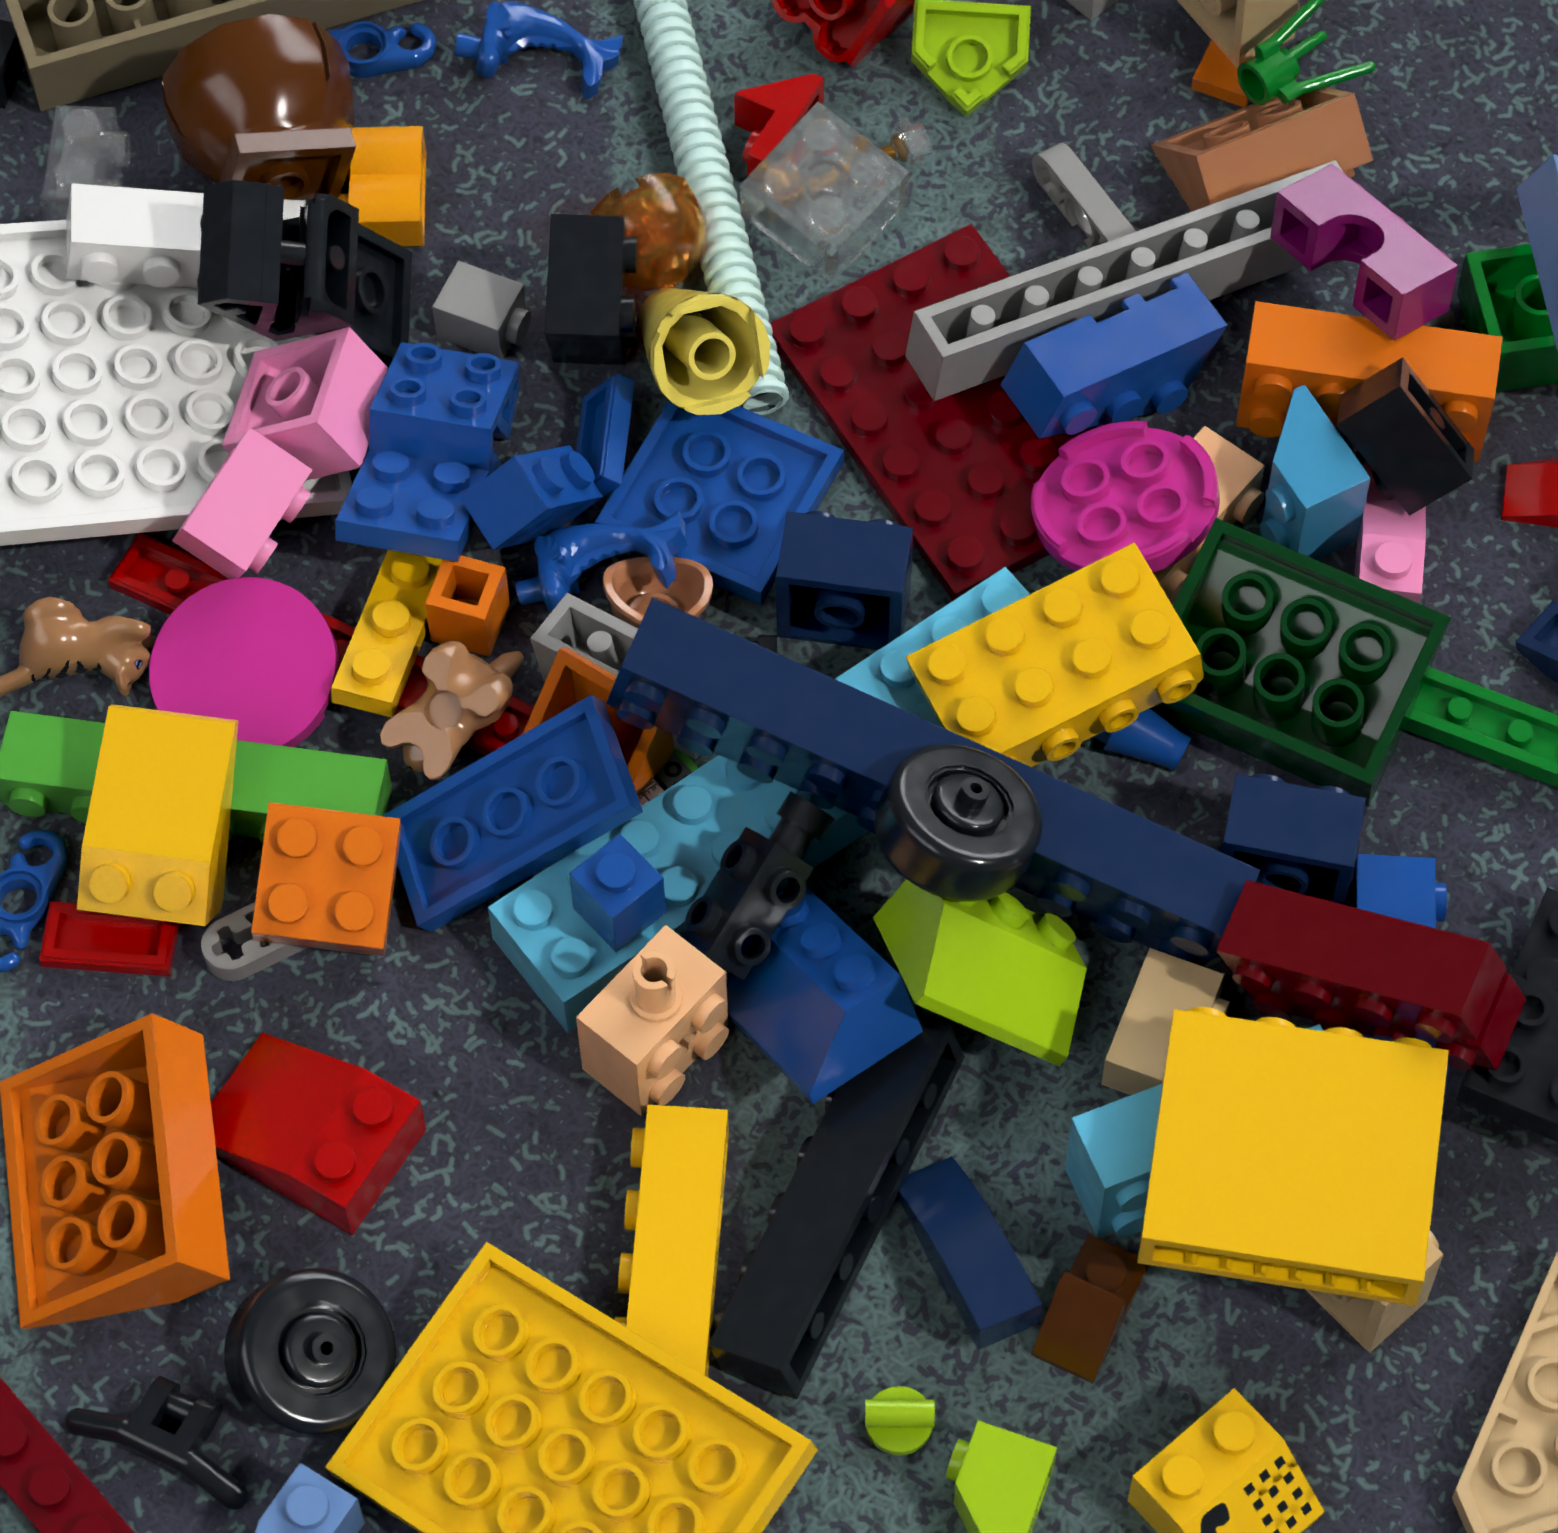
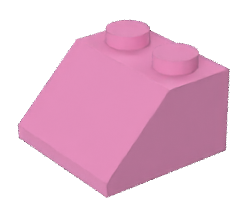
[222,327,389,479]

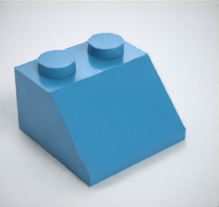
[1260,384,1371,560]

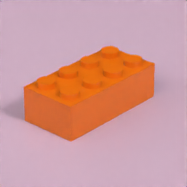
[1236,301,1502,462]

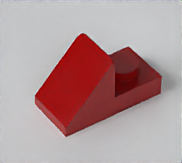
[734,73,824,193]

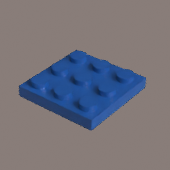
[595,400,844,605]

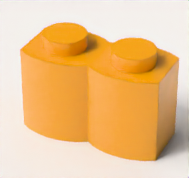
[339,126,426,247]

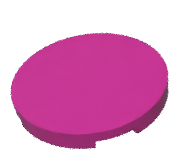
[1031,421,1220,573]
[149,577,340,747]

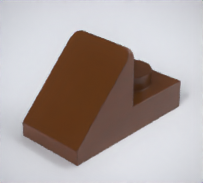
[1031,1233,1149,1384]

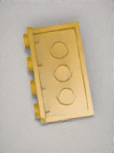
[906,542,1204,767]

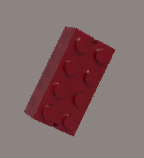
[1216,880,1526,1071]

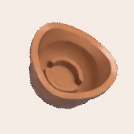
[603,556,713,628]

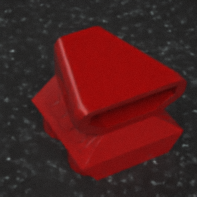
[771,0,915,68]

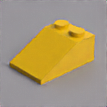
[77,704,239,926]

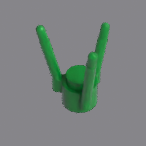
[1237,0,1376,106]

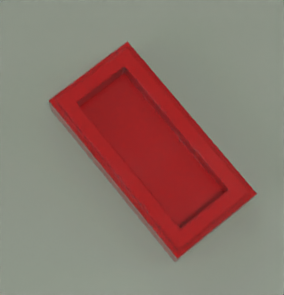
[39,901,179,977]

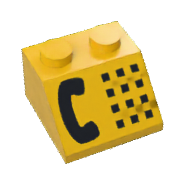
[1127,1388,1325,1533]

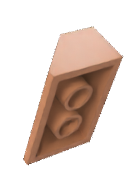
[1151,87,1373,211]

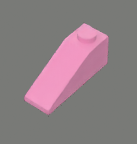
[1354,461,1426,603]

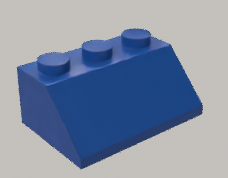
[726,886,923,1104]

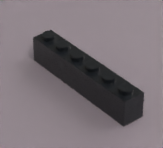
[708,1014,965,1399]

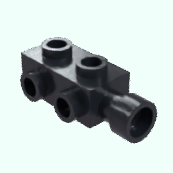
[679,791,835,981]

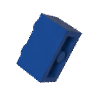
[460,445,603,550]

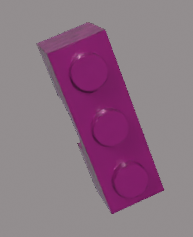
[1270,164,1458,341]

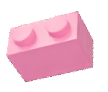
[172,427,312,579]

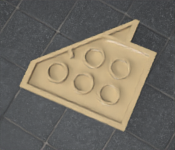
[1452,1251,1558,1533]

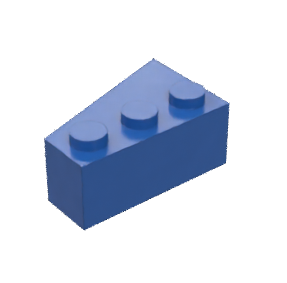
[1000,272,1227,439]

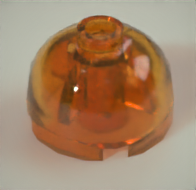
[590,173,708,291]

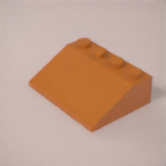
[0,1013,230,1329]

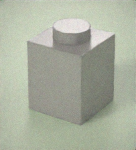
[432,261,532,359]

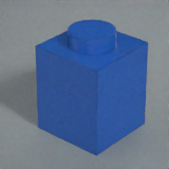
[569,834,666,952]

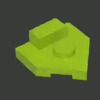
[911,0,1031,117]

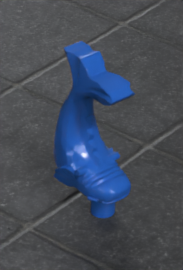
[454,1,624,100]
[515,510,687,613]

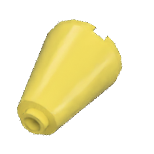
[639,288,770,415]

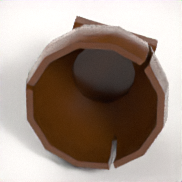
[161,14,356,201]

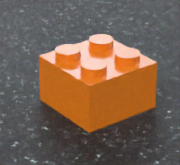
[251,802,402,957]

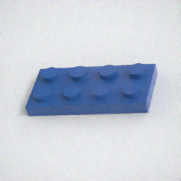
[383,695,643,932]

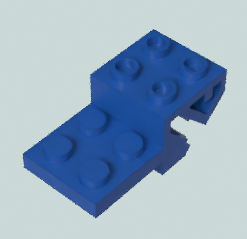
[335,342,520,562]

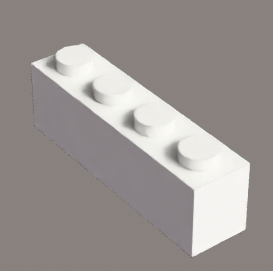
[66,183,305,288]

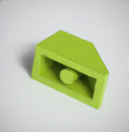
[946,1420,1057,1533]

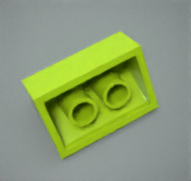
[873,879,1087,1067]

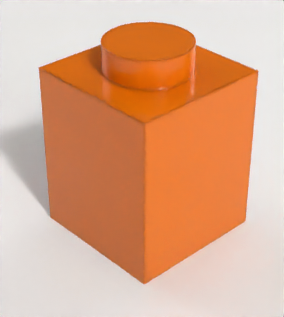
[425,555,510,657]

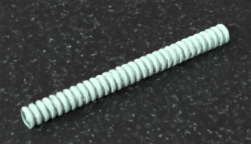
[633,0,789,415]

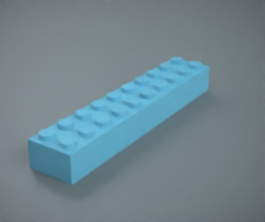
[488,567,1030,1033]

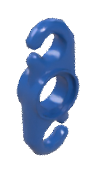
[327,22,437,78]
[0,830,68,973]

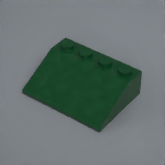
[1151,518,1451,807]

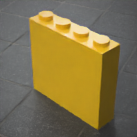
[1137,1007,1449,1307]

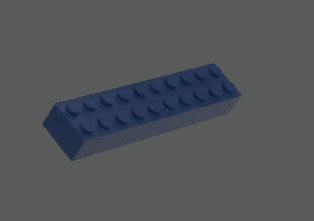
[606,597,1260,966]

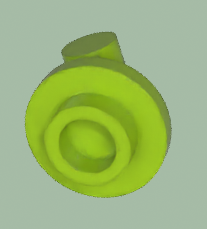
[865,1386,935,1456]

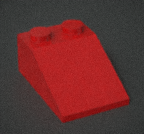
[211,1032,427,1235]

